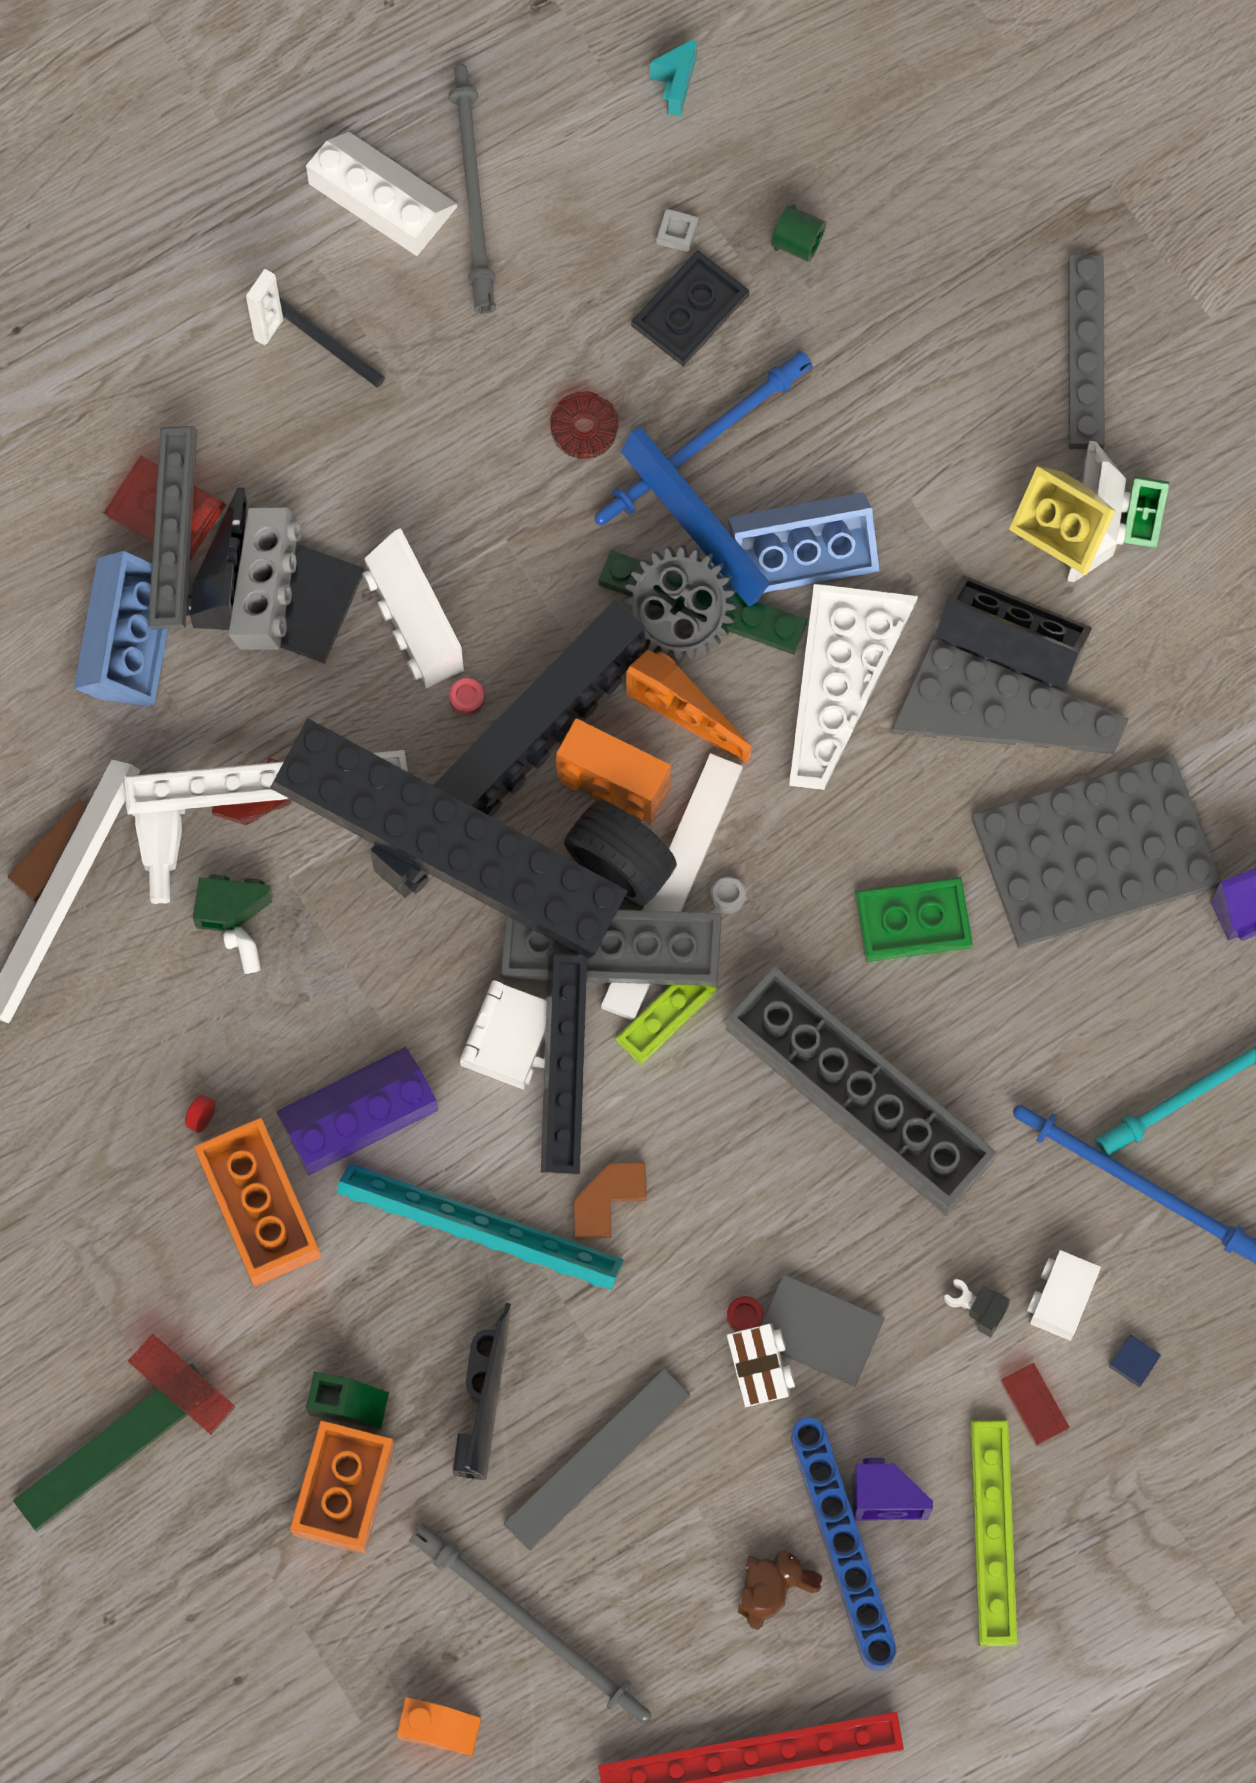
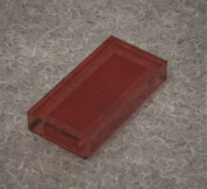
[1000,1362,1070,1447]

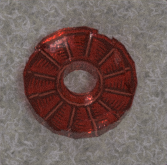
[550,391,618,459]

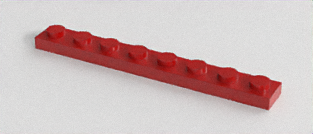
[598,1712,904,1783]

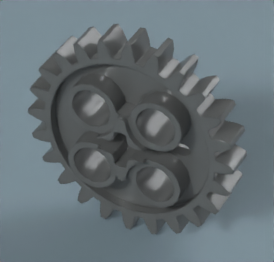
[623,545,738,660]

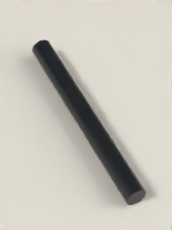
[279,297,385,388]

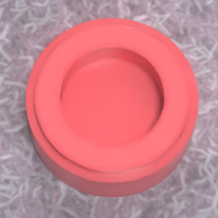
[449,678,485,715]

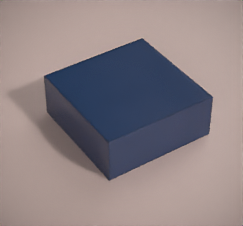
[1109,1335,1161,1388]

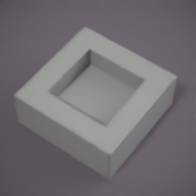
[656,208,699,253]

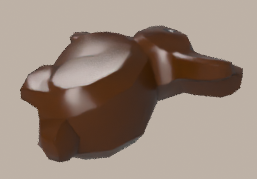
[738,1550,822,1630]

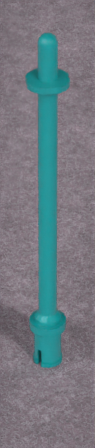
[1095,1045,1256,1157]

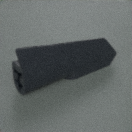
[453,1303,511,1480]

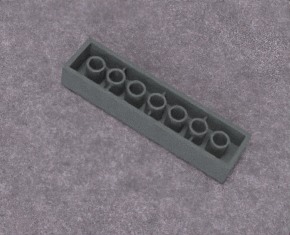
[726,966,997,1216]

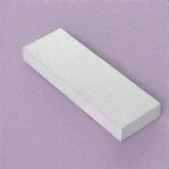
[246,269,283,346]

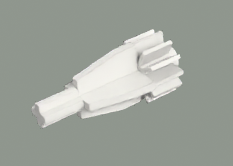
[133,809,185,904]

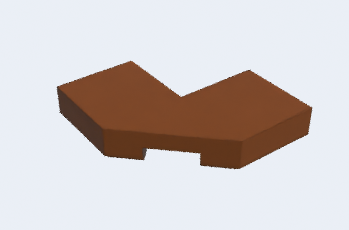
[574,1162,647,1239]

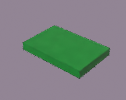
[855,877,973,963]

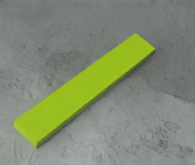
[970,1420,1017,1646]

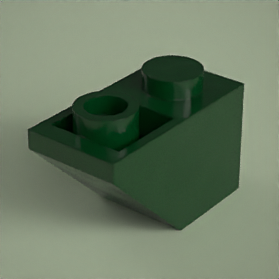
[193,874,273,932]
[306,1372,389,1430]

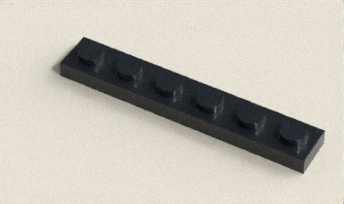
[541,954,587,1175]

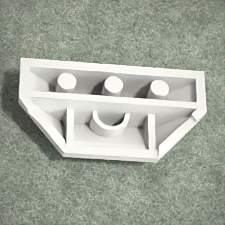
[1067,441,1131,582]

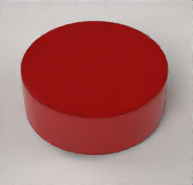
[185,1095,216,1133]
[727,1296,764,1332]

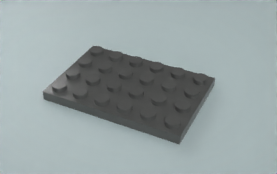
[972,754,1221,949]

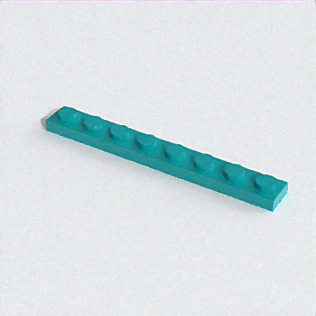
[336,1163,624,1290]

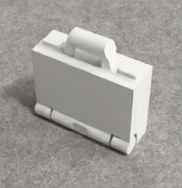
[460,980,547,1090]

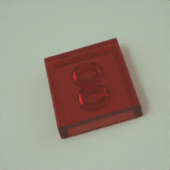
[103,455,226,561]

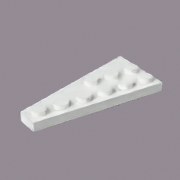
[789,584,918,790]

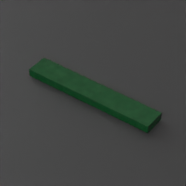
[13,1363,215,1532]

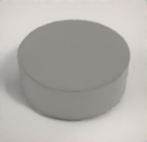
[710,876,746,914]

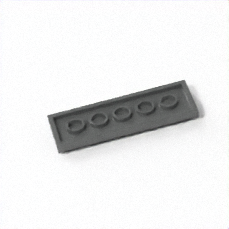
[501,910,722,986]

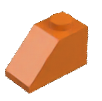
[397,1697,481,1756]

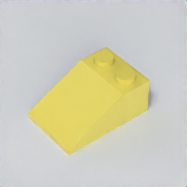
[1009,466,1116,575]

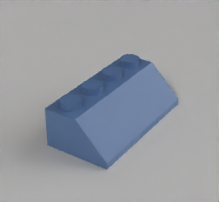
[728,492,879,593]
[74,551,168,706]

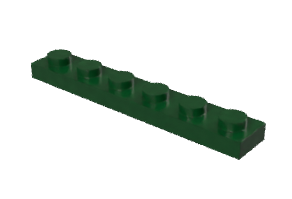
[598,550,807,655]

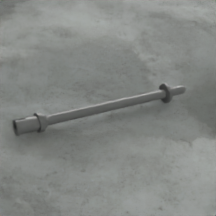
[448,64,496,314]
[409,1522,651,1723]

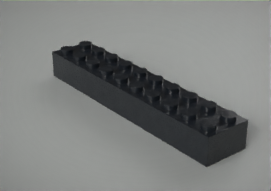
[370,600,646,898]
[270,718,628,959]

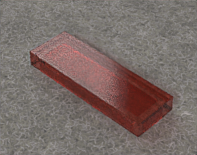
[128,1333,236,1436]

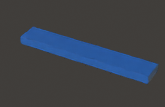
[620,427,770,606]

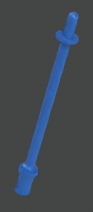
[594,350,813,525]
[1013,1105,1256,1264]

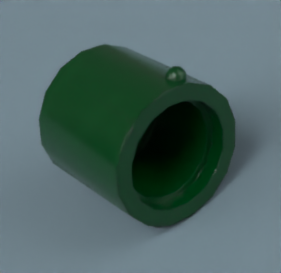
[771,204,827,262]

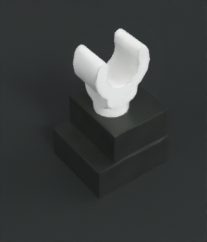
[944,1279,1010,1338]

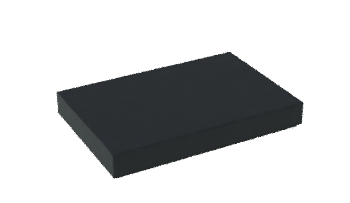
[631,250,750,366]
[280,544,364,664]

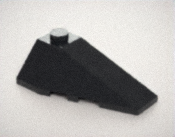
[186,487,247,630]

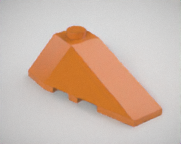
[626,650,752,763]

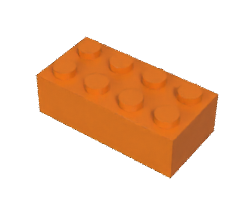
[194,1118,321,1287]

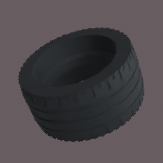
[564,800,677,906]

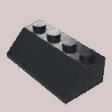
[934,575,1092,689]

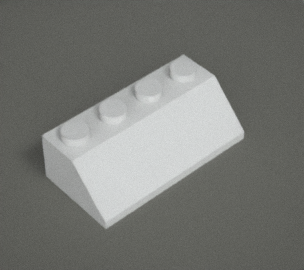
[306,132,458,256]
[362,528,464,689]

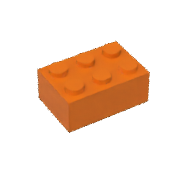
[556,718,671,823]
[290,1421,395,1554]

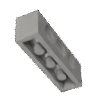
[228,507,301,650]

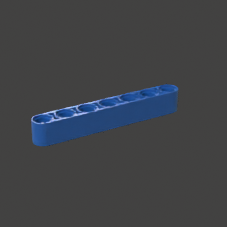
[791,1417,897,1671]

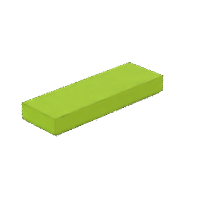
[615,985,717,1066]

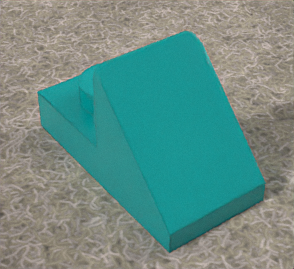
[650,40,697,117]

